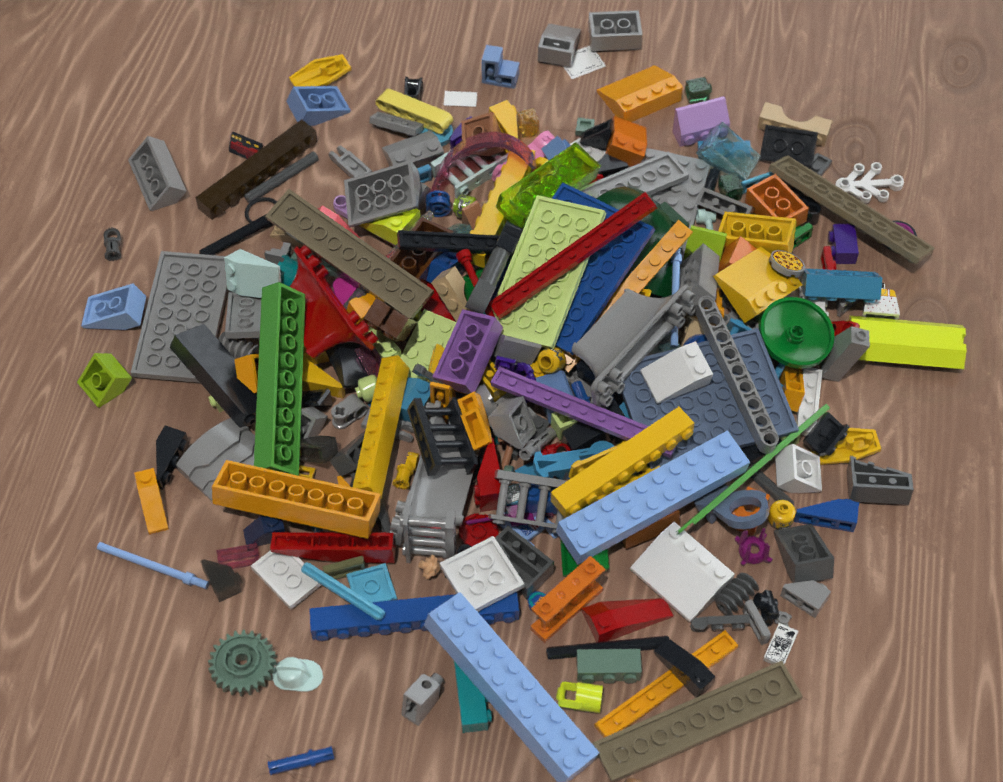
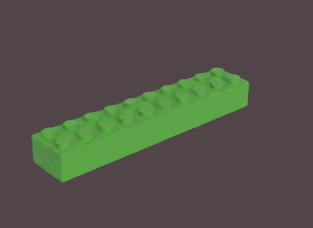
[254,282,305,476]

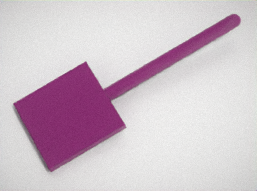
[466,504,535,527]

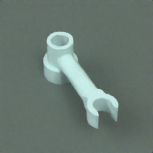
[696,209,716,230]

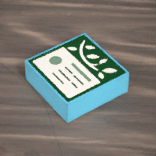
[506,483,520,506]

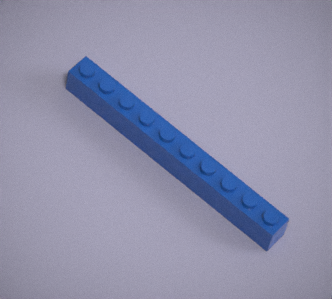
[309,591,519,641]

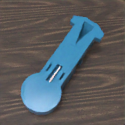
[533,441,614,480]

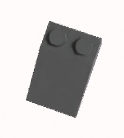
[774,524,834,583]

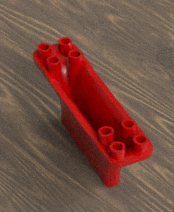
[289,245,379,359]

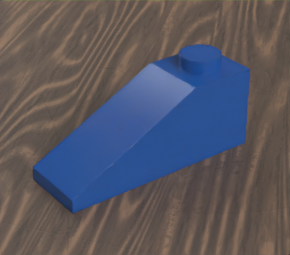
[794,499,859,533]

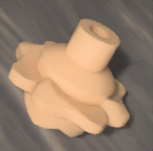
[418,555,440,580]

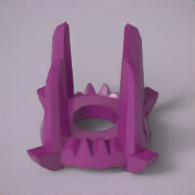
[735,528,773,566]

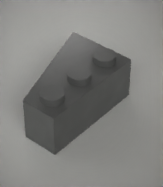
[846,456,914,505]
[495,526,554,600]

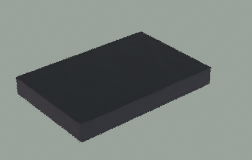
[759,125,818,168]

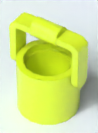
[556,682,603,713]

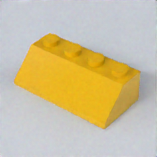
[718,211,796,254]

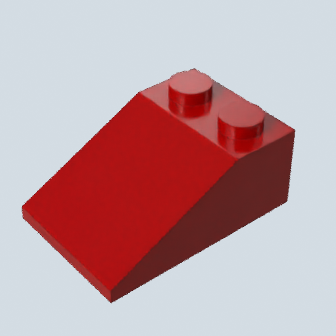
[473,438,501,512]

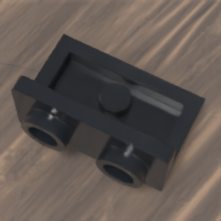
[803,412,850,457]

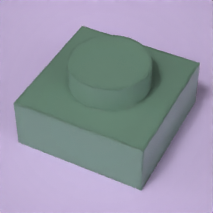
[575,118,595,136]

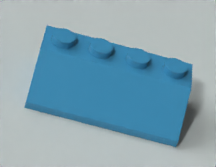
[802,268,882,303]

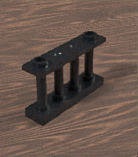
[407,398,478,476]

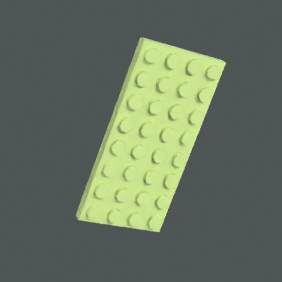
[492,195,607,349]

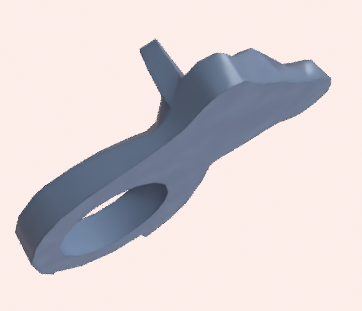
[694,484,769,529]

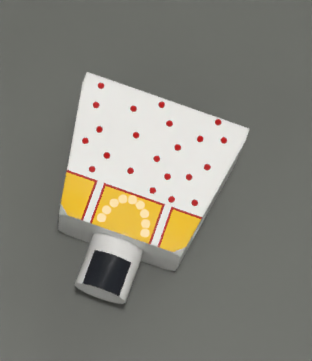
[862,282,900,320]

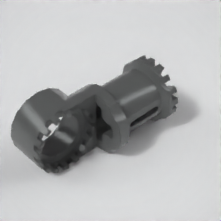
[103,227,121,261]

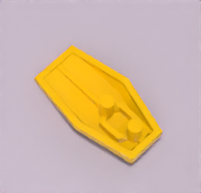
[289,54,352,86]
[810,428,881,465]

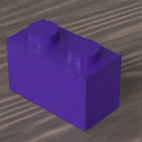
[828,224,859,264]

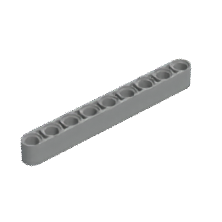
[695,296,779,454]

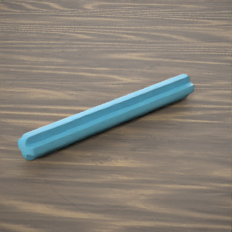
[301,562,385,620]

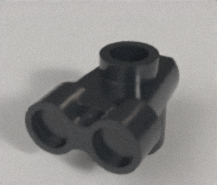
[753,590,780,627]

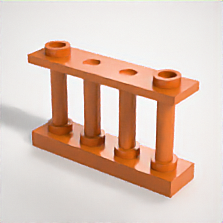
[530,556,605,643]

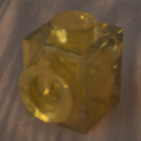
[517,108,539,138]

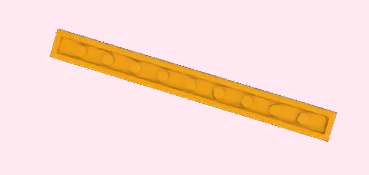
[563,220,693,374]

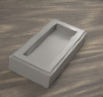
[742,599,771,645]

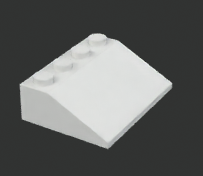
[630,522,735,622]

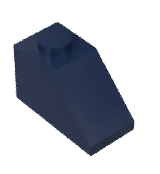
[243,515,285,549]

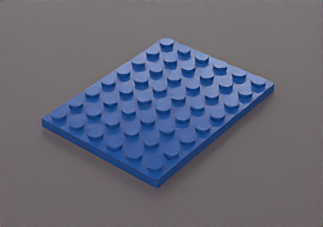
[489,182,655,356]

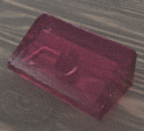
[354,345,381,377]

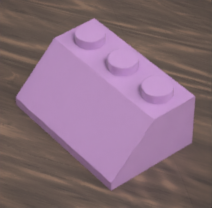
[672,96,730,147]

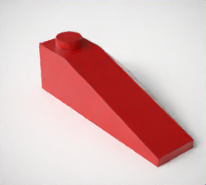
[581,598,674,642]

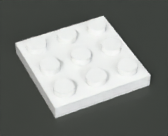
[440,536,524,612]

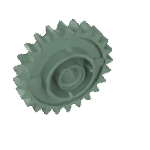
[208,630,277,696]

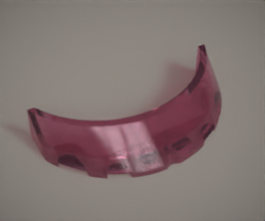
[431,132,536,196]

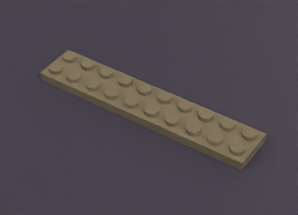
[768,155,935,264]
[265,189,434,319]
[592,661,803,782]

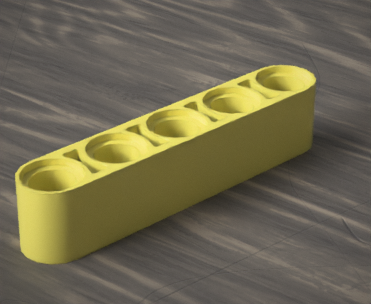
[375,89,453,134]

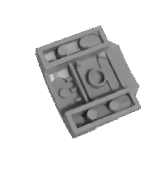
[176,418,255,502]

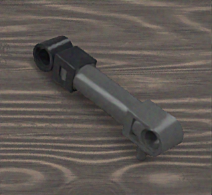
[465,221,523,314]

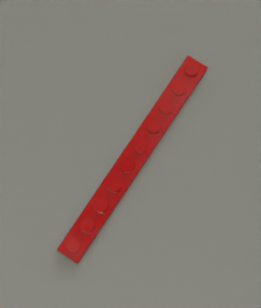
[489,192,657,319]

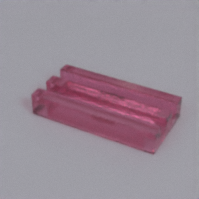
[216,543,259,571]

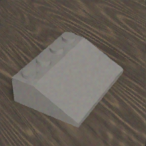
[344,160,421,227]

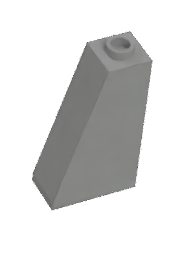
[821,326,870,382]

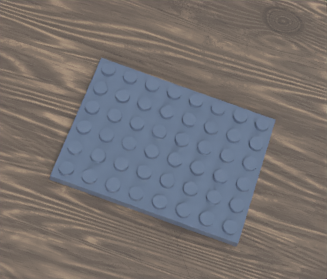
[621,328,799,469]

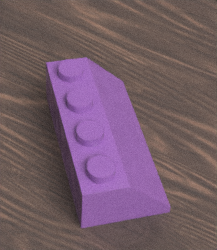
[432,309,503,394]

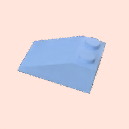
[81,283,146,330]

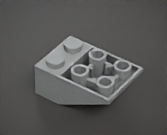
[538,24,581,67]

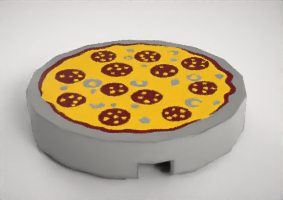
[769,250,805,277]

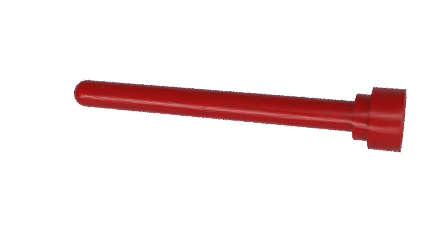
[456,249,495,317]

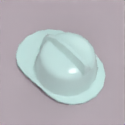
[272,657,323,692]

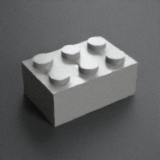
[588,10,642,51]

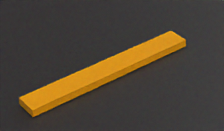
[594,630,739,738]

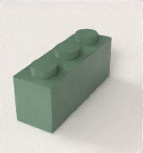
[576,649,642,684]

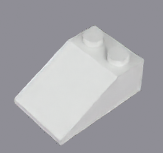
[640,341,713,404]

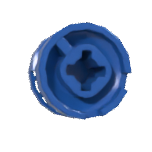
[426,190,451,217]

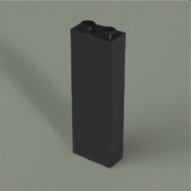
[170,324,257,428]

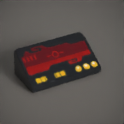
[229,132,263,159]

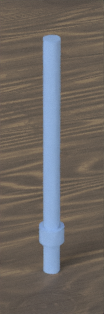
[670,248,682,348]
[97,542,209,589]

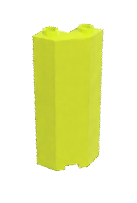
[846,315,967,369]

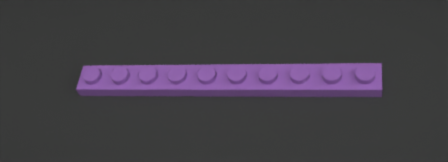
[491,367,676,458]

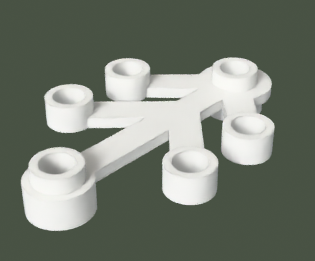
[836,162,904,203]

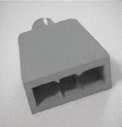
[401,673,443,726]

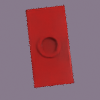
[820,246,836,270]

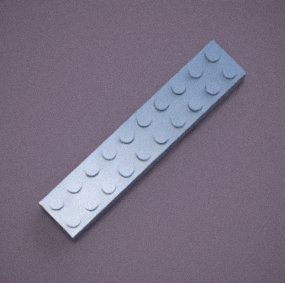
[556,430,750,564]
[424,592,599,782]

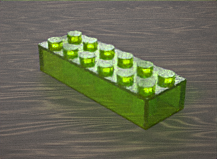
[496,142,601,229]

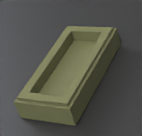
[323,556,365,580]

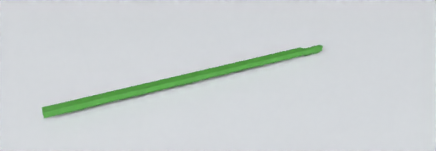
[676,403,830,535]

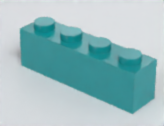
[454,661,492,733]

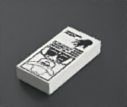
[763,623,798,664]

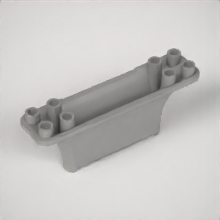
[572,285,697,407]
[390,400,483,546]

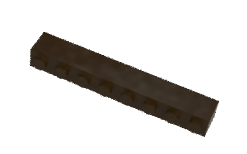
[195,119,317,220]

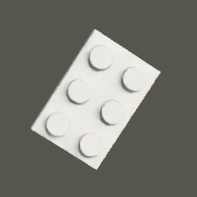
[251,551,321,610]

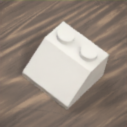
[775,444,822,493]

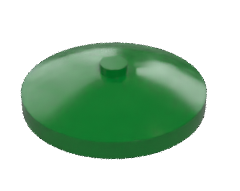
[759,297,835,369]

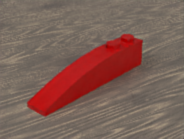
[270,532,396,563]

